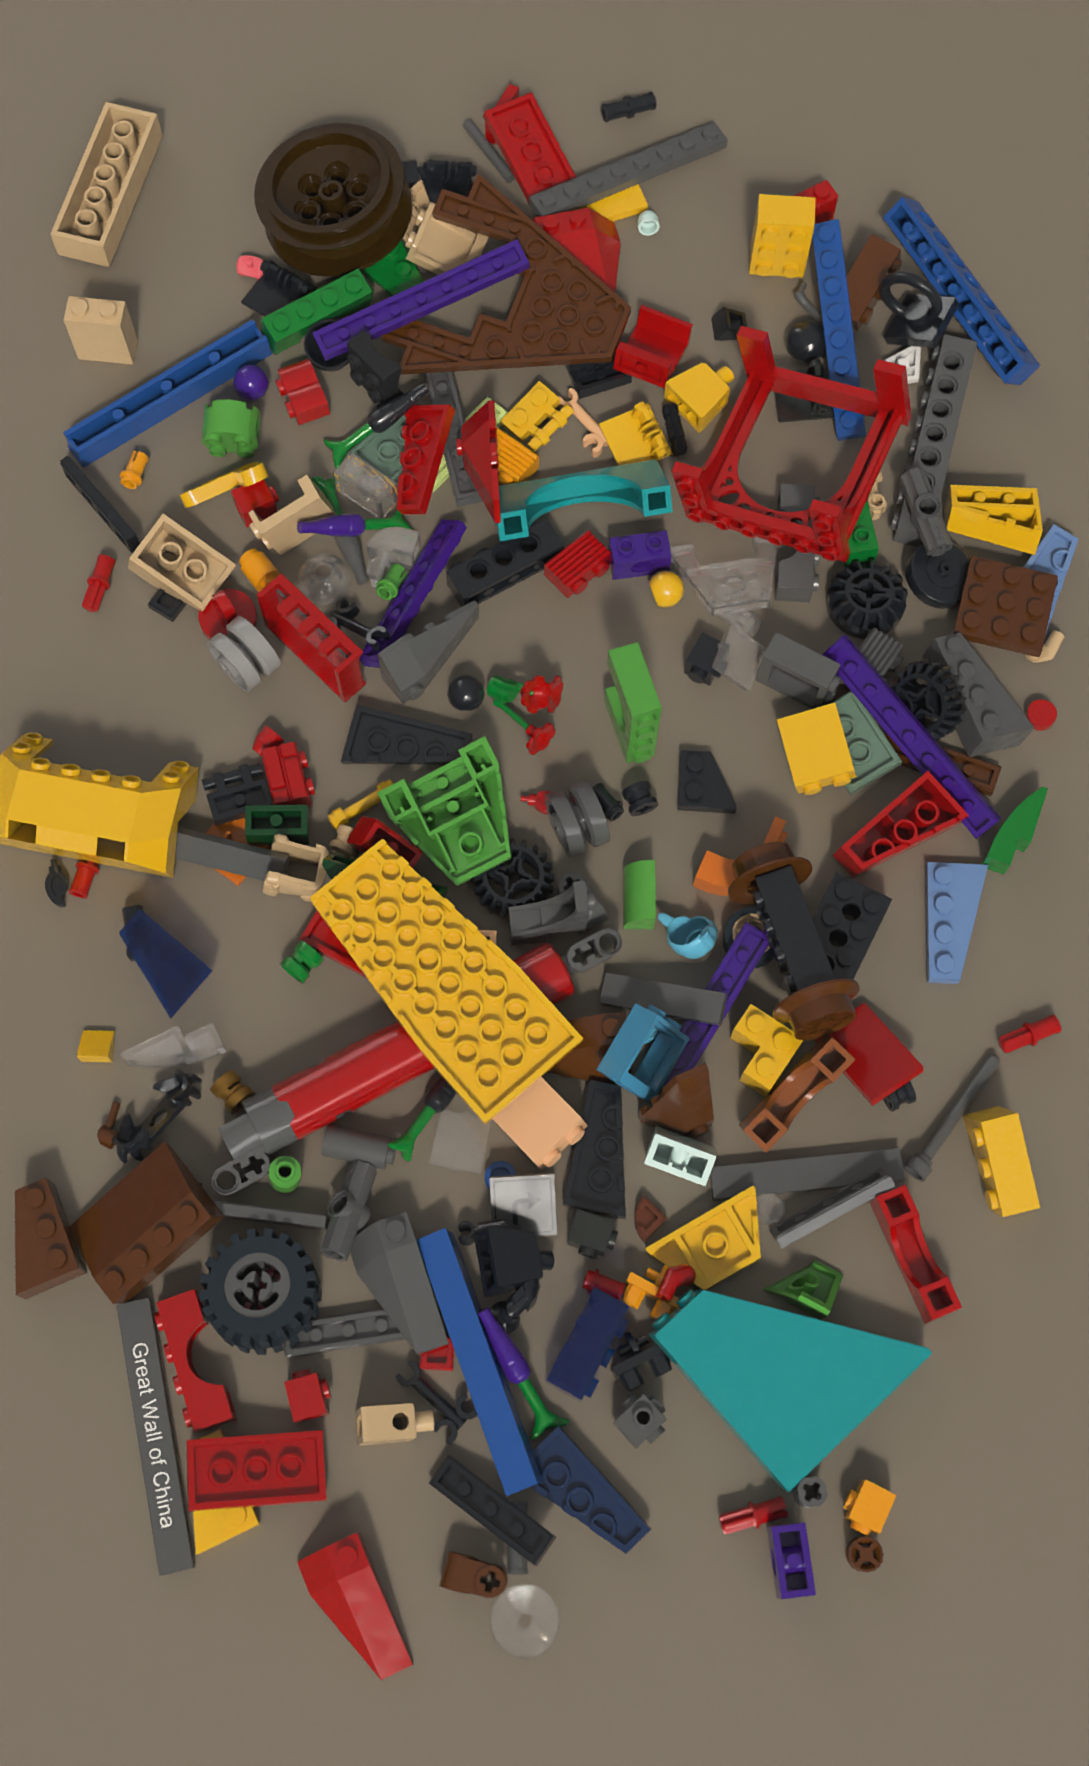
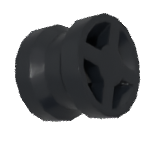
[622,781,658,816]
[883,1081,916,1112]

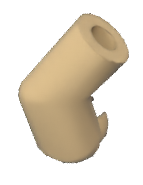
[1025,630,1065,663]

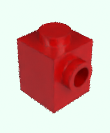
[231,479,279,528]
[284,1369,331,1424]

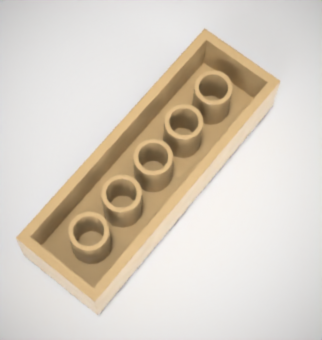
[50,102,163,267]

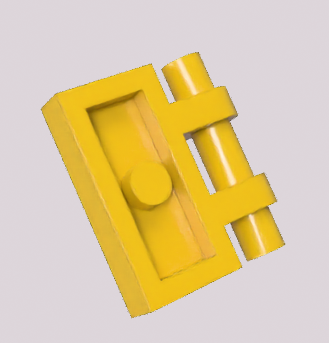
[501,381,574,452]

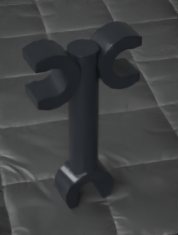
[319,597,391,651]
[396,1361,477,1445]

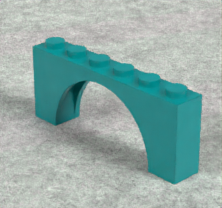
[493,459,672,541]

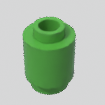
[269,1156,301,1193]

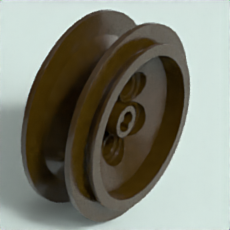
[254,123,413,277]

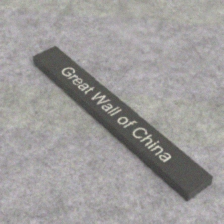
[117,1297,195,1576]

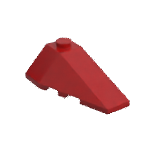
[297,1532,413,1680]

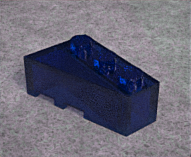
[119,909,213,1019]
[546,1287,630,1402]

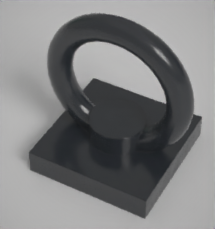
[879,272,959,348]

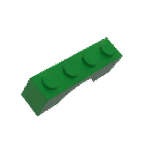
[261,268,373,355]

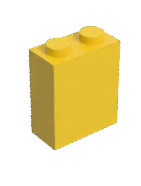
[777,702,857,795]

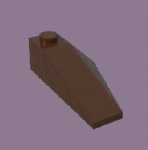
[547,1012,631,1084]
[638,1063,714,1139]

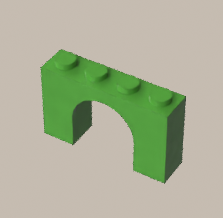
[604,642,662,763]

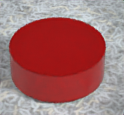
[1025,699,1057,731]

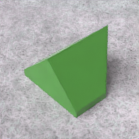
[763,1259,844,1320]

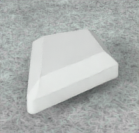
[885,346,921,384]

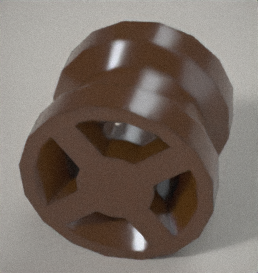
[845,1536,883,1572]

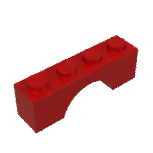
[870,1184,962,1324]
[154,1289,237,1433]

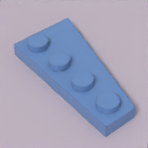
[1023,524,1079,637]
[925,862,988,984]

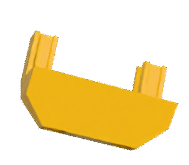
[0,733,199,878]

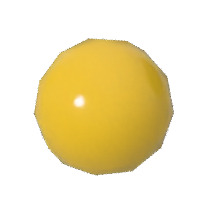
[649,570,684,608]

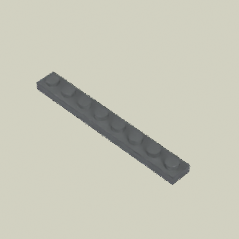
[529,121,728,217]

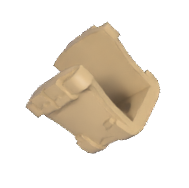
[263,834,329,902]

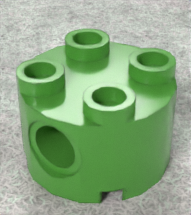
[201,399,261,458]

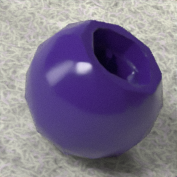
[233,364,269,401]

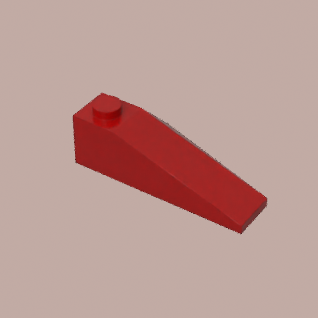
[456,400,501,523]

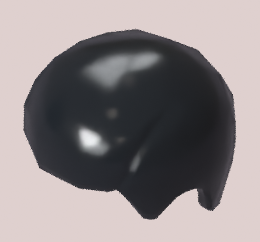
[785,320,827,363]

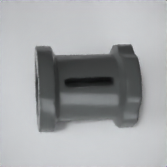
[793,1476,827,1508]

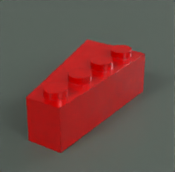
[832,771,969,878]

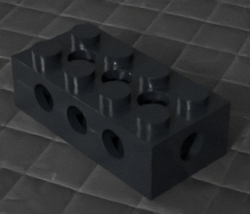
[779,872,892,991]

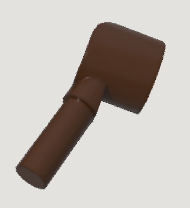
[97,1102,120,1149]

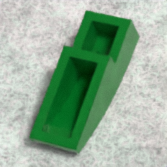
[982,786,1048,875]

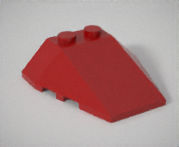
[532,208,621,293]

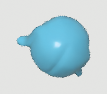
[658,913,717,959]

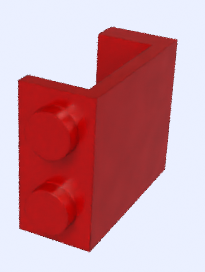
[613,305,693,389]

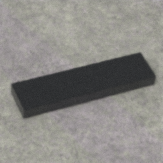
[60,456,140,553]
[429,1455,556,1566]

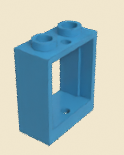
[596,1003,690,1104]

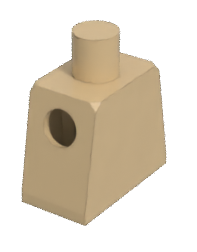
[355,1403,434,1446]

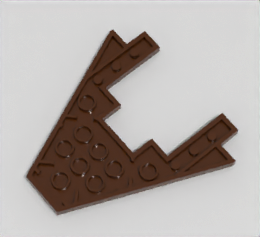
[381,174,631,375]

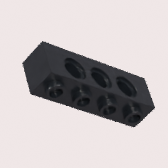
[446,518,564,607]

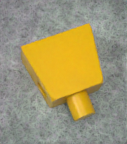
[664,363,734,433]

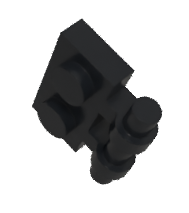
[201,763,274,826]

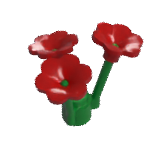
[487,675,563,755]

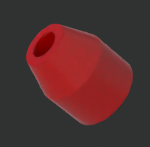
[252,725,284,757]

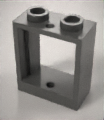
[756,632,841,709]

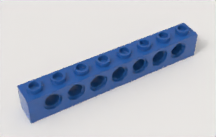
[883,197,1041,385]

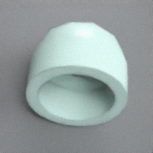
[637,210,660,236]

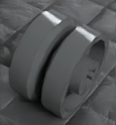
[544,780,610,857]

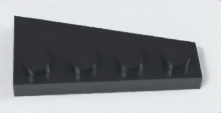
[341,705,473,765]
[562,1080,626,1219]

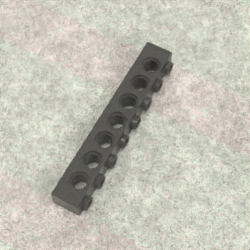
[890,334,977,547]

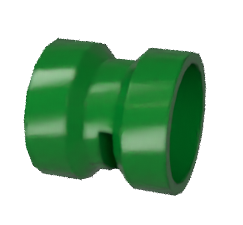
[280,940,324,984]

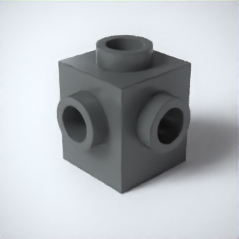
[613,1394,667,1449]

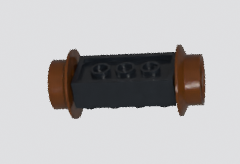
[728,842,860,1040]

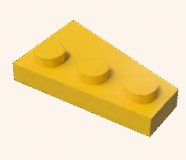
[193,1429,260,1555]

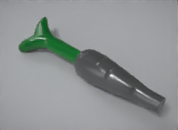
[312,476,369,585]

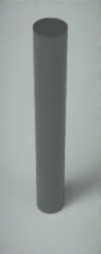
[463,119,515,183]

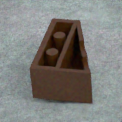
[847,234,903,331]
[15,1178,87,1299]

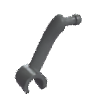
[794,282,823,326]

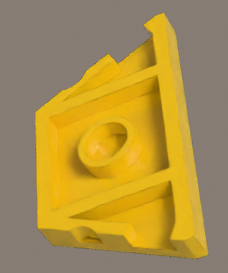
[645,1186,761,1290]

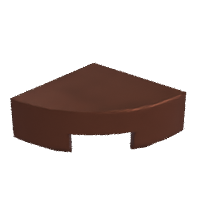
[634,1196,667,1242]

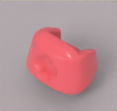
[236,255,263,280]

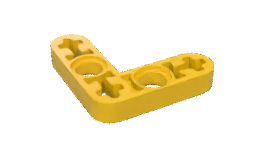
[180,461,269,508]

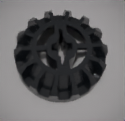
[826,559,908,639]

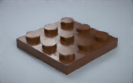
[953,556,1058,657]

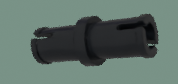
[601,92,656,122]

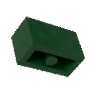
[245,805,309,846]

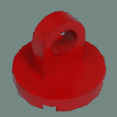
[198,589,257,640]

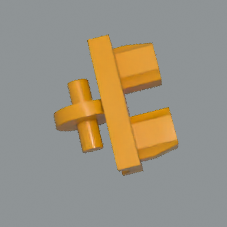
[622,1265,679,1320]

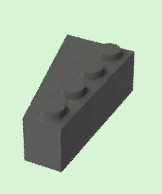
[922,633,1034,757]

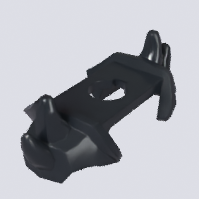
[112,1069,202,1163]

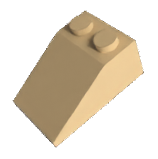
[128,514,236,612]

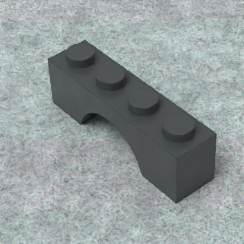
[775,483,820,602]

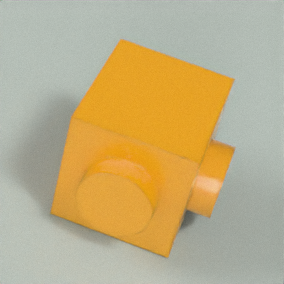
[843,1479,896,1537]

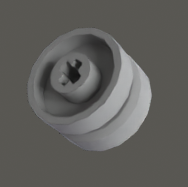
[206,616,281,693]

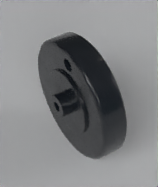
[905,543,970,609]

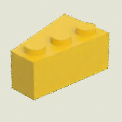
[944,485,1043,555]
[962,1106,1040,1217]

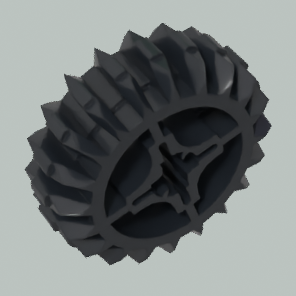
[891,659,967,739]
[472,837,555,919]

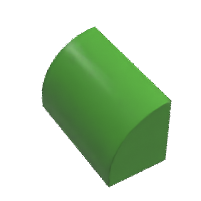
[623,860,656,930]

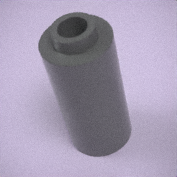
[322,1124,396,1170]

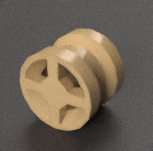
[328,825,357,860]

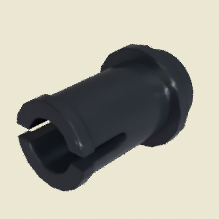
[592,783,624,822]

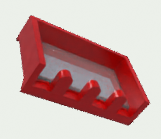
[256,573,366,703]

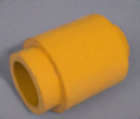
[239,548,280,592]

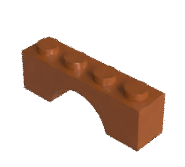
[739,1035,856,1153]

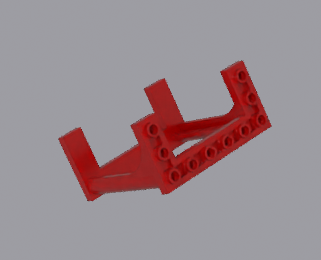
[671,326,912,562]

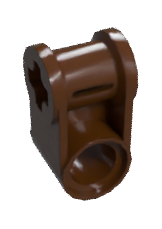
[439,1551,508,1598]

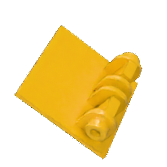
[598,401,673,466]

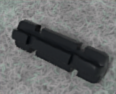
[662,402,688,456]

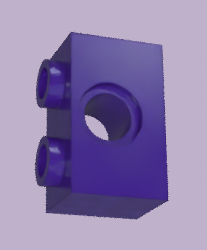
[608,530,672,580]
[767,1523,816,1599]

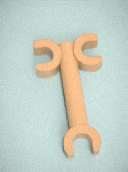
[558,388,611,458]

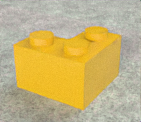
[730,1004,803,1097]

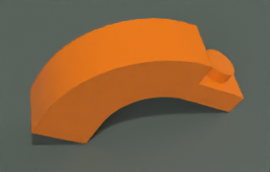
[693,816,788,896]

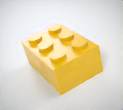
[749,194,816,278]

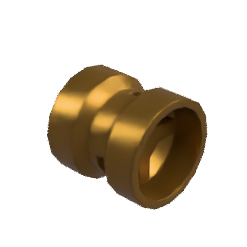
[210,1069,255,1114]

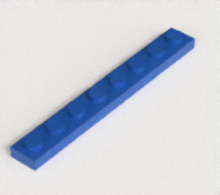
[812,219,866,441]

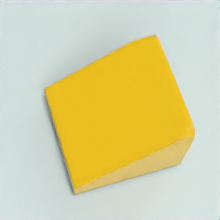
[77,1030,115,1062]

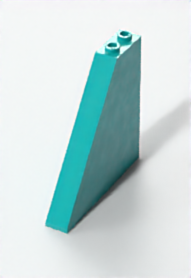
[649,1289,932,1492]

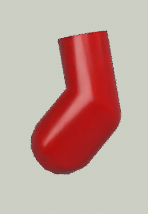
[656,1264,696,1302]

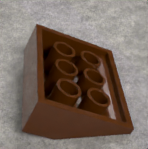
[69,1142,225,1304]

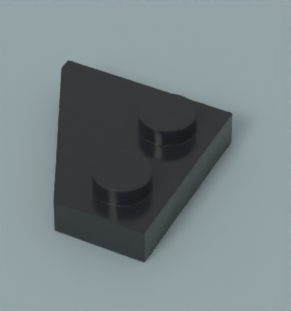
[677,750,737,814]

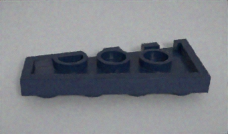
[531,1425,652,1554]

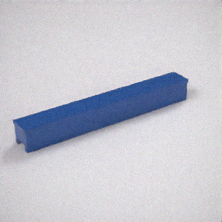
[63,319,273,468]
[416,1228,543,1496]

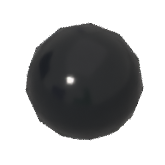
[447,675,485,711]

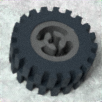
[199,1228,322,1355]

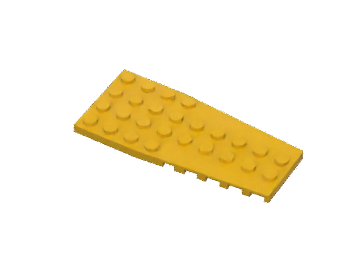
[310,839,583,1125]

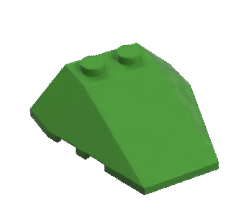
[377,736,512,886]

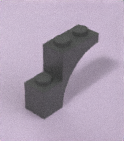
[508,881,594,945]

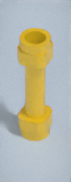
[327,779,393,830]

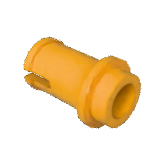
[119,451,149,489]

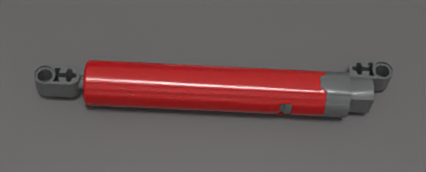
[211,928,623,1195]

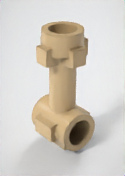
[868,472,887,520]

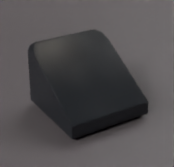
[712,307,747,341]

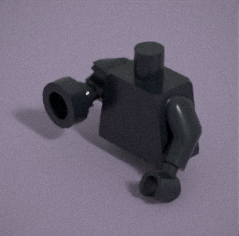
[458,1219,555,1335]

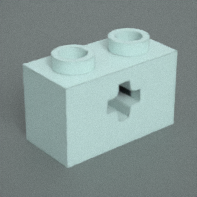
[644,1126,717,1186]

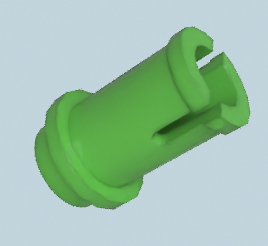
[376,564,407,600]

